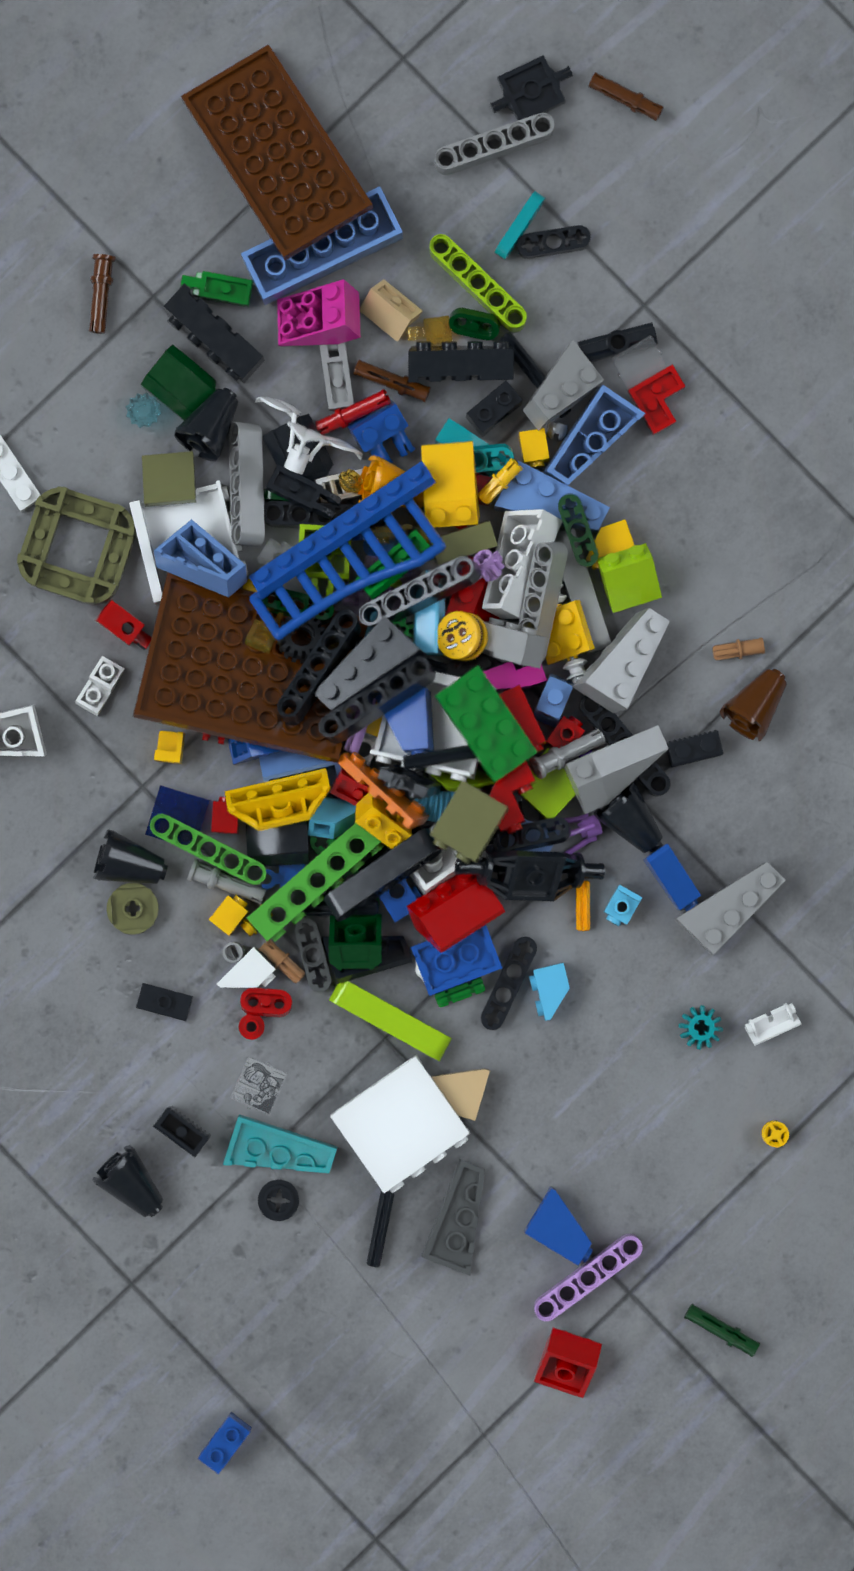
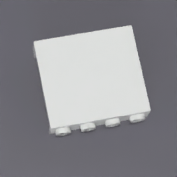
[129,480,249,605]
[370,668,497,782]
[330,1055,470,1193]

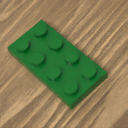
[434,665,537,782]

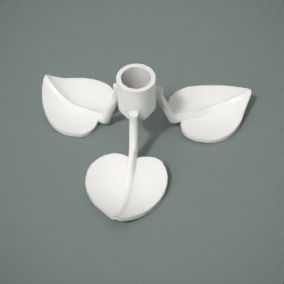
[255,397,363,474]

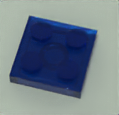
[145,785,210,845]

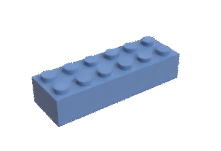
[241,186,403,305]

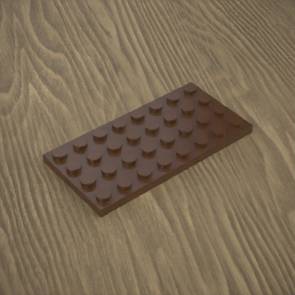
[181,44,373,261]

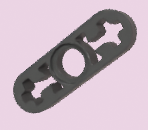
[295,919,332,992]

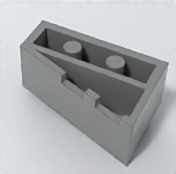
[523,340,604,431]
[482,617,547,668]

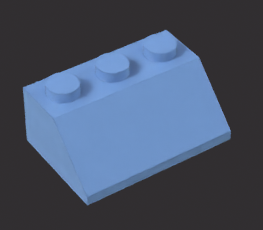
[259,751,341,799]

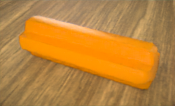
[576,880,590,931]

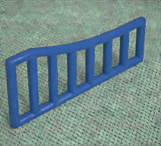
[249,498,446,640]

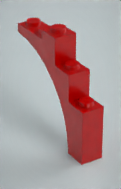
[489,685,547,835]

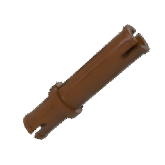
[588,72,664,121]
[353,359,431,402]

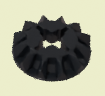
[258,1179,299,1221]

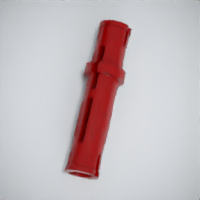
[315,389,391,435]

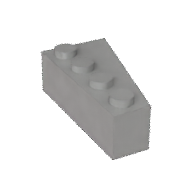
[572,608,670,713]
[674,862,786,955]

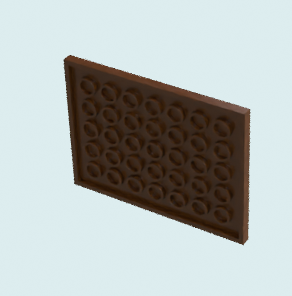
[133,573,367,763]

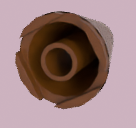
[719,669,787,741]

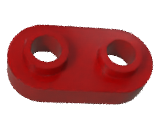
[240,988,292,1017]

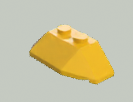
[225,768,330,831]

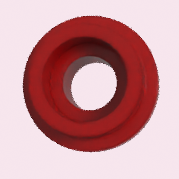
[239,1014,265,1040]

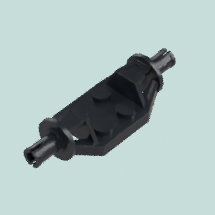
[455,849,605,901]

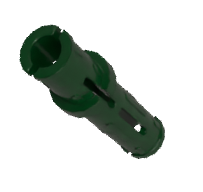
[684,1303,760,1357]

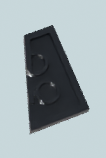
[322,936,412,984]

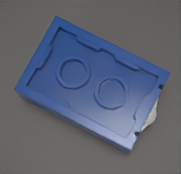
[411,925,502,996]

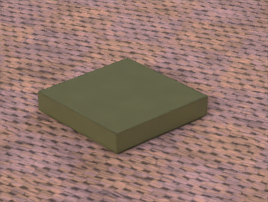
[142,451,196,507]

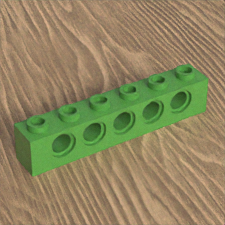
[247,823,384,942]

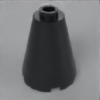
[174,388,239,461]
[593,782,663,853]
[93,829,168,884]
[92,1145,163,1217]

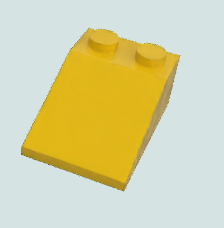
[421,441,480,528]

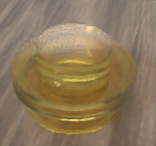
[339,469,363,493]

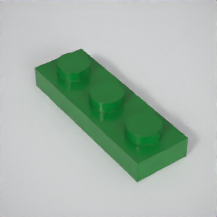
[355,529,431,600]

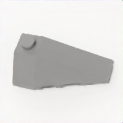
[564,725,669,814]

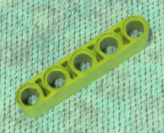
[429,234,527,333]
[329,981,452,1061]

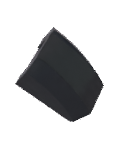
[263,414,333,482]
[246,820,310,867]

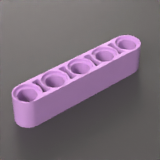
[534,1234,642,1321]

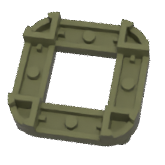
[17,487,136,605]

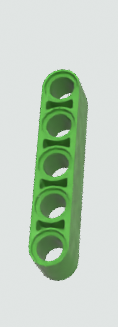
[150,814,266,885]

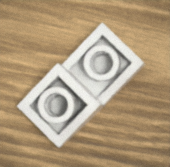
[75,656,125,716]

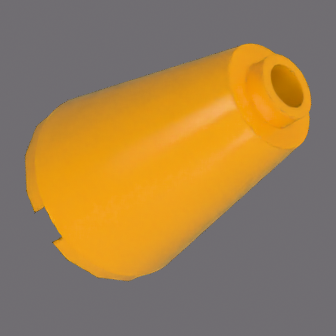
[357,455,424,508]

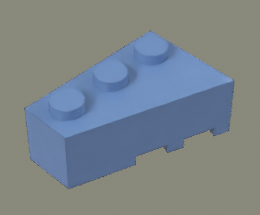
[154,519,247,597]

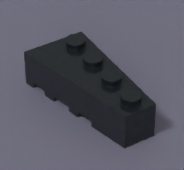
[408,341,514,382]

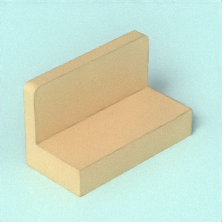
[360,279,423,341]

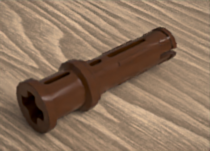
[89,254,116,334]

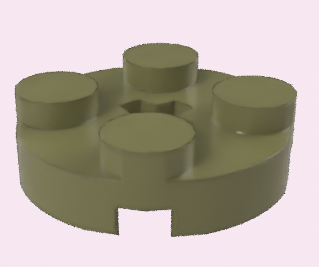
[107,883,159,935]

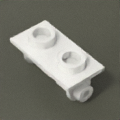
[745,1003,802,1046]

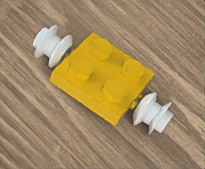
[545,584,595,684]

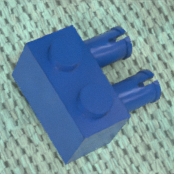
[348,399,415,463]

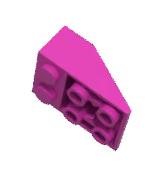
[277,279,361,346]

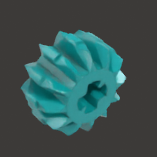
[678,1005,723,1050]

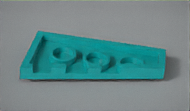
[223,1114,338,1173]

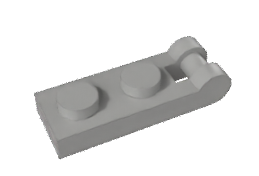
[320,342,354,411]

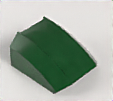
[141,344,216,420]
[329,914,382,970]

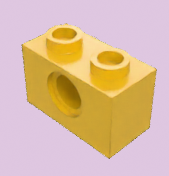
[355,793,412,849]

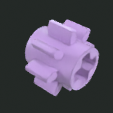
[473,549,505,582]

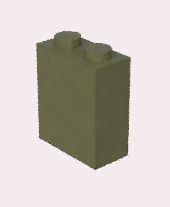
[428,520,498,565]
[430,780,509,864]

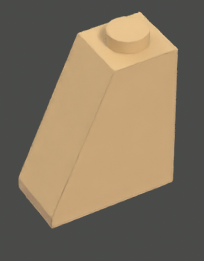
[431,1068,490,1121]

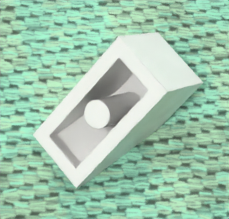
[217,947,276,988]

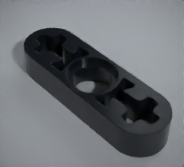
[517,225,591,259]

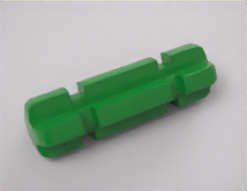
[435,978,485,1007]

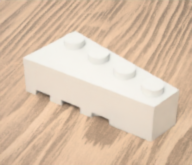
[482,510,563,619]
[0,704,47,756]

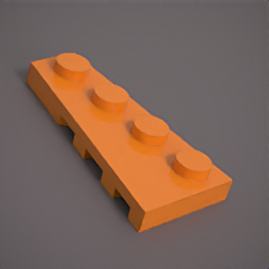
[338,752,430,829]

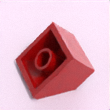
[534,1327,602,1398]

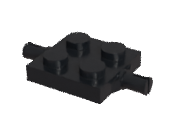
[490,55,573,121]
[378,764,442,800]

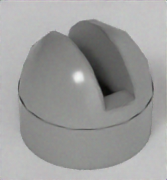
[547,422,568,441]
[223,941,245,963]

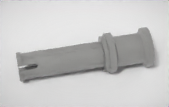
[530,729,605,779]
[187,859,266,905]

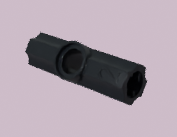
[577,322,658,362]

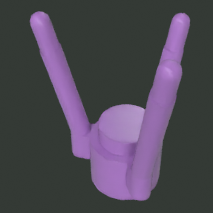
[560,813,603,854]

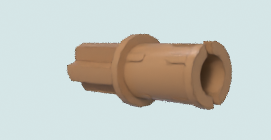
[712,638,765,660]
[258,940,305,983]

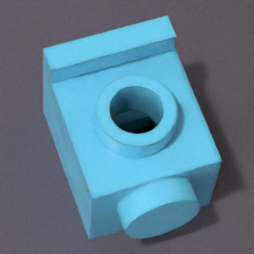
[603,885,642,926]

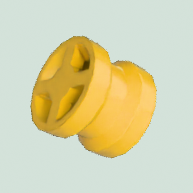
[761,1120,789,1147]

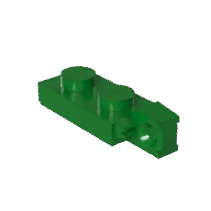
[181,271,254,307]

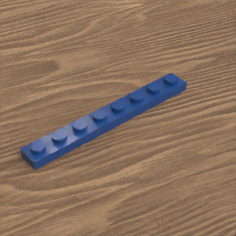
[249,461,436,598]

